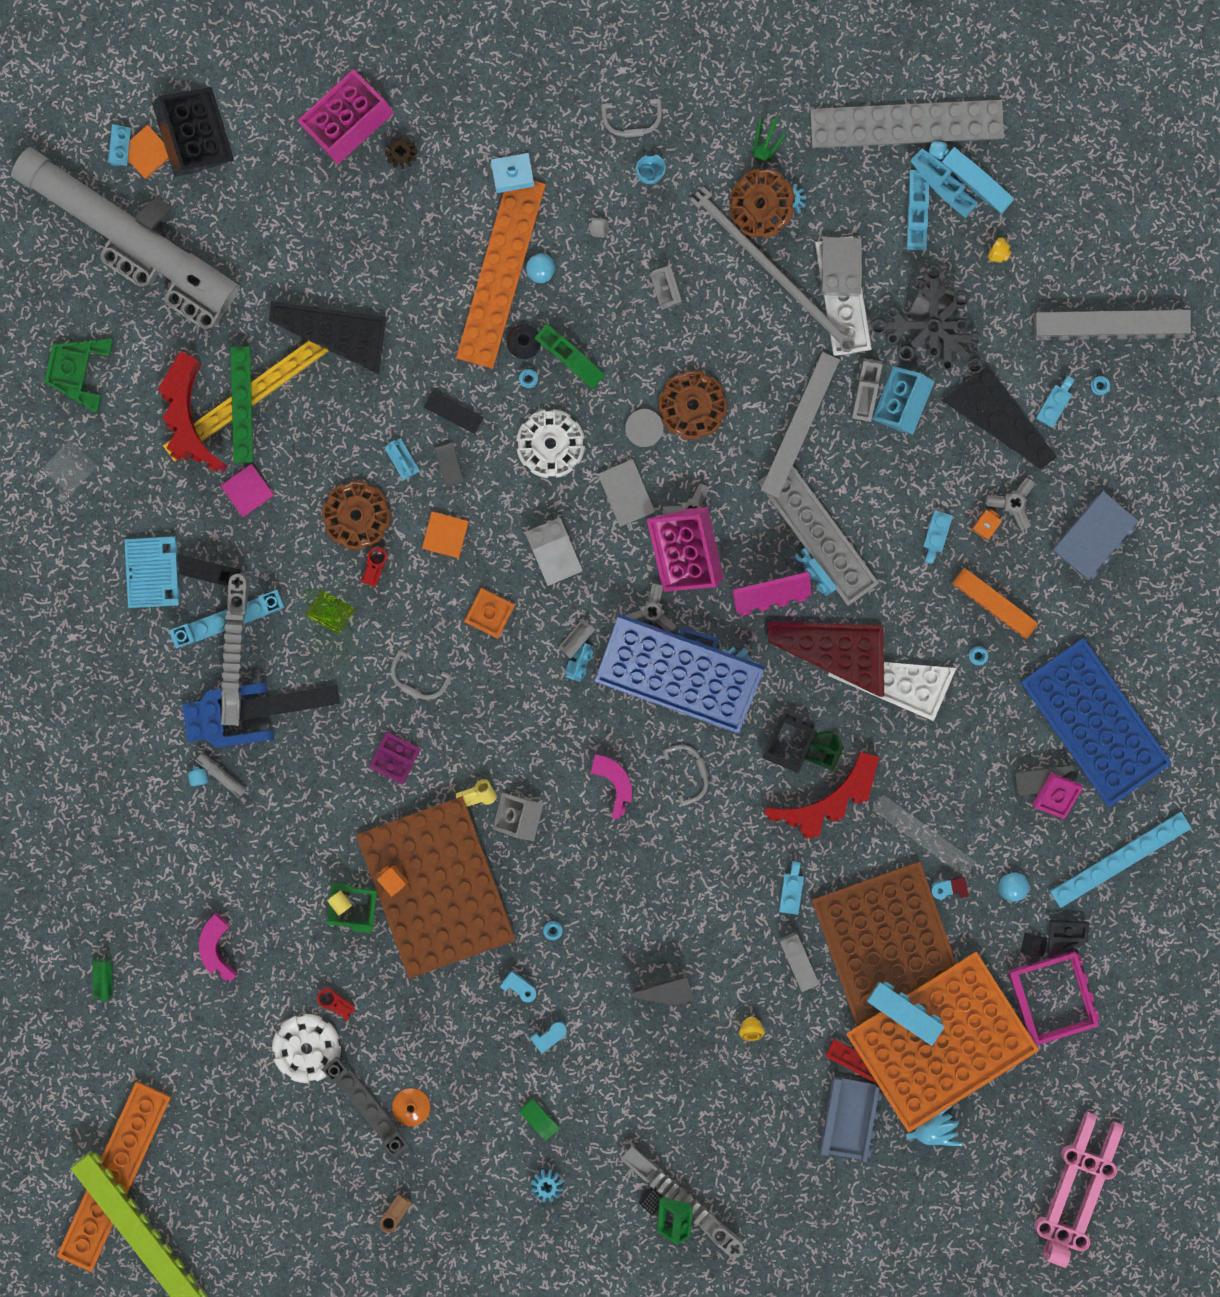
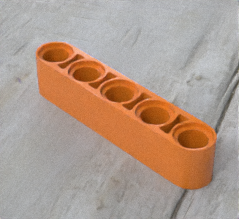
[952,568,1038,640]

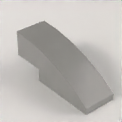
[852,358,883,422]

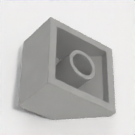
[493,792,543,841]

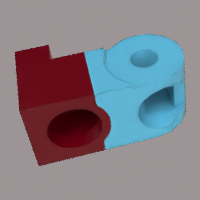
[930,876,969,899]

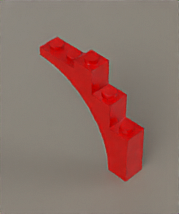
[157,351,227,473]
[764,752,879,839]

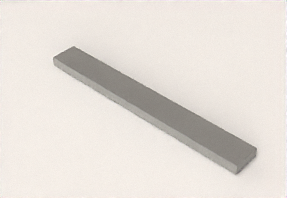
[760,352,840,499]

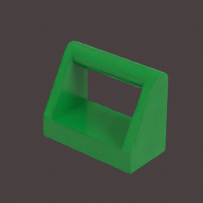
[92,959,114,1001]
[657,1198,693,1245]

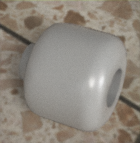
[588,218,609,238]

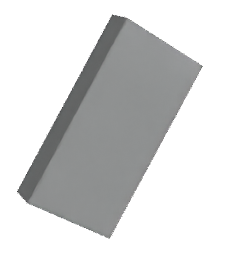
[558,619,595,659]

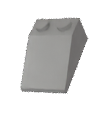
[820,237,862,297]
[525,518,583,586]

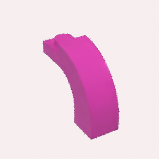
[591,754,632,819]
[199,913,238,982]

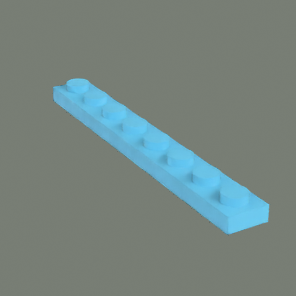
[1050,812,1192,908]

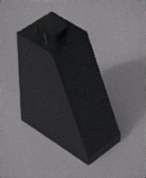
[178,555,241,586]

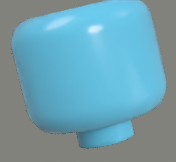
[929,141,949,162]
[188,766,208,786]

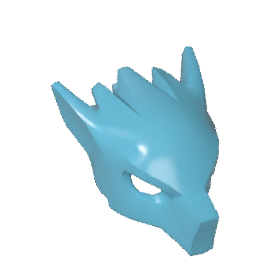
[905,1106,962,1146]

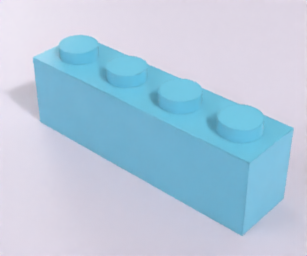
[866,981,945,1046]

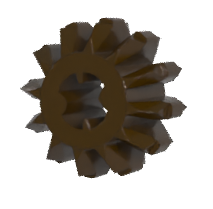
[385,136,418,169]

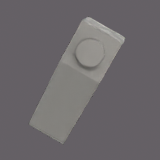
[779,932,819,992]

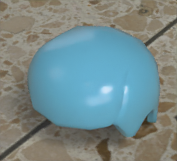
[635,154,666,184]
[526,253,556,283]
[998,872,1029,902]

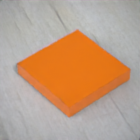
[128,125,169,180]
[422,512,469,558]
[464,588,515,639]

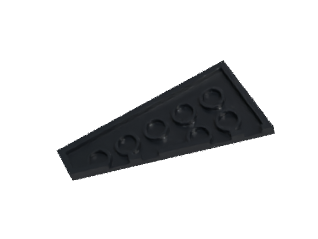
[269,301,386,375]
[941,366,1057,469]

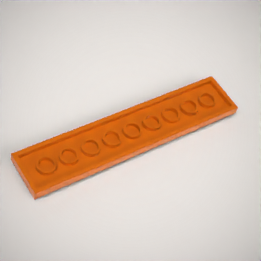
[456,181,546,369]
[57,1081,172,1272]

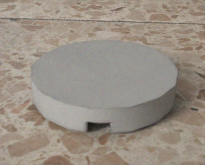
[625,409,663,447]

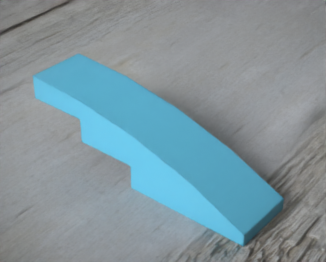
[942,147,1014,214]
[911,148,978,218]
[907,170,929,250]

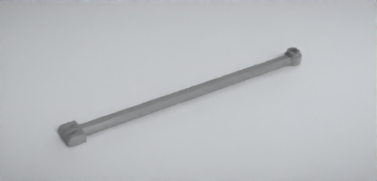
[689,187,855,352]

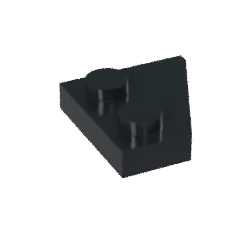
[1047,920,1089,958]

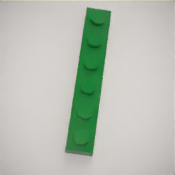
[231,347,254,463]

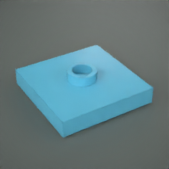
[491,153,534,193]

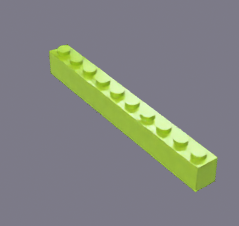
[70,1151,208,1297]

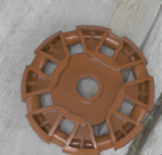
[729,168,795,238]
[658,370,727,440]
[322,481,391,550]

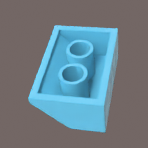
[872,366,935,435]

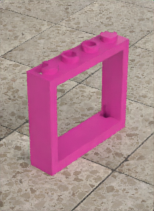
[1008,951,1100,1046]

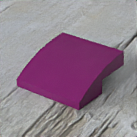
[369,732,421,785]

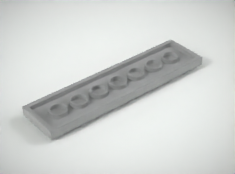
[757,466,879,606]

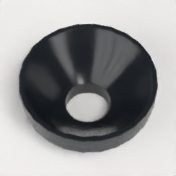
[507,324,541,359]

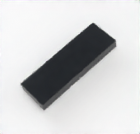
[424,391,484,434]

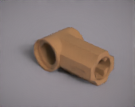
[380,1193,412,1233]

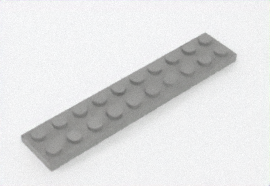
[810,100,1004,149]

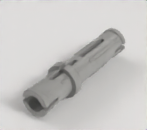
[195,752,247,799]

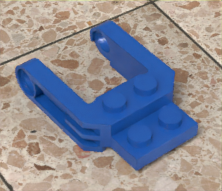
[182,682,275,748]

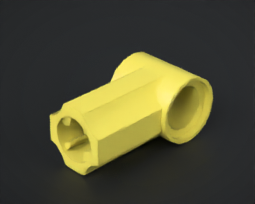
[456,779,497,807]
[327,890,352,916]

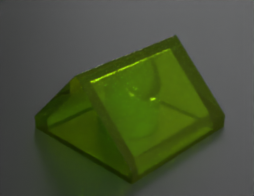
[305,590,356,635]

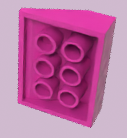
[297,69,394,165]
[647,507,724,592]
[731,572,811,616]

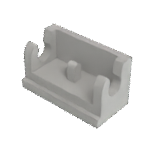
[650,265,682,310]

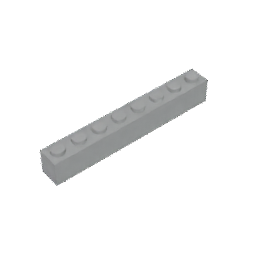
[1034,310,1191,341]

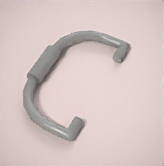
[601,99,662,138]
[390,650,452,700]
[663,744,709,806]

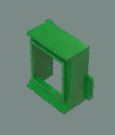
[327,883,377,933]

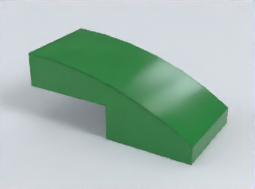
[518,1098,560,1141]

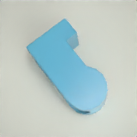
[500,969,536,1002]
[530,1021,567,1054]

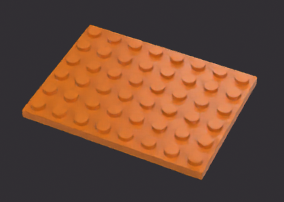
[846,951,1039,1133]

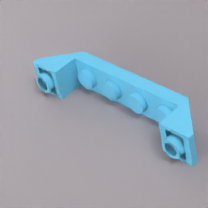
[169,590,284,648]

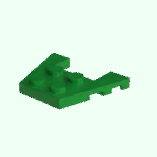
[44,339,114,413]

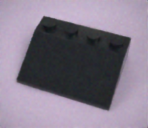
[152,87,234,177]

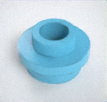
[519,369,538,388]
[1090,376,1110,395]
[969,646,988,665]
[543,921,563,940]

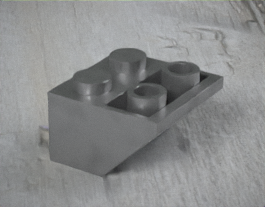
[907,279,960,327]

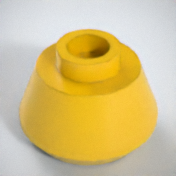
[987,237,1012,263]
[739,1017,765,1041]

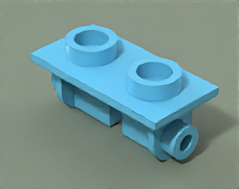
[108,124,131,166]
[384,438,420,481]
[565,643,593,682]

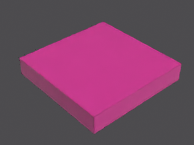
[221,464,274,517]
[1032,772,1084,819]

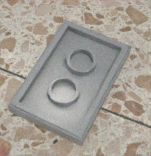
[598,459,655,527]

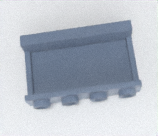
[1051,491,1138,580]
[820,1076,882,1162]

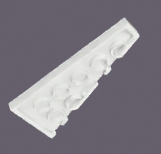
[827,662,956,721]

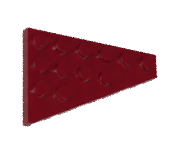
[768,622,885,697]

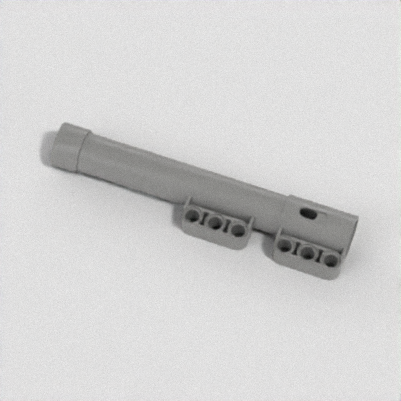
[11,147,240,329]

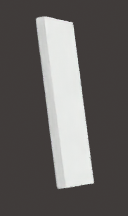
[815,236,872,356]

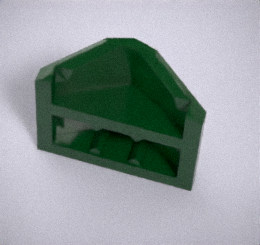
[806,731,844,772]

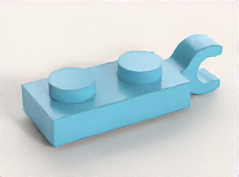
[1035,376,1075,428]
[923,510,953,564]
[793,548,837,596]
[779,861,804,915]

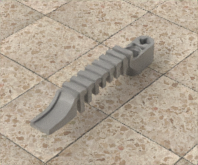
[221,573,249,726]
[621,1145,744,1258]

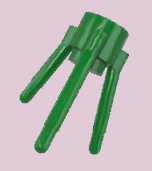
[751,117,786,163]

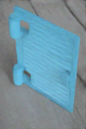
[124,536,180,608]

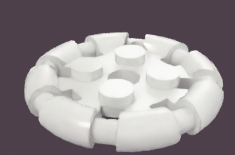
[516,409,585,478]
[272,1014,341,1083]

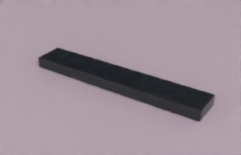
[240,685,340,721]

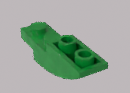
[534,324,605,390]

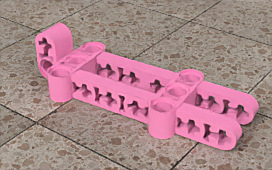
[1034,1111,1124,1268]

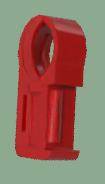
[360,547,388,587]
[317,987,355,1021]

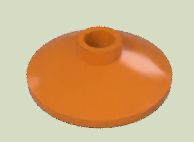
[392,1088,430,1126]

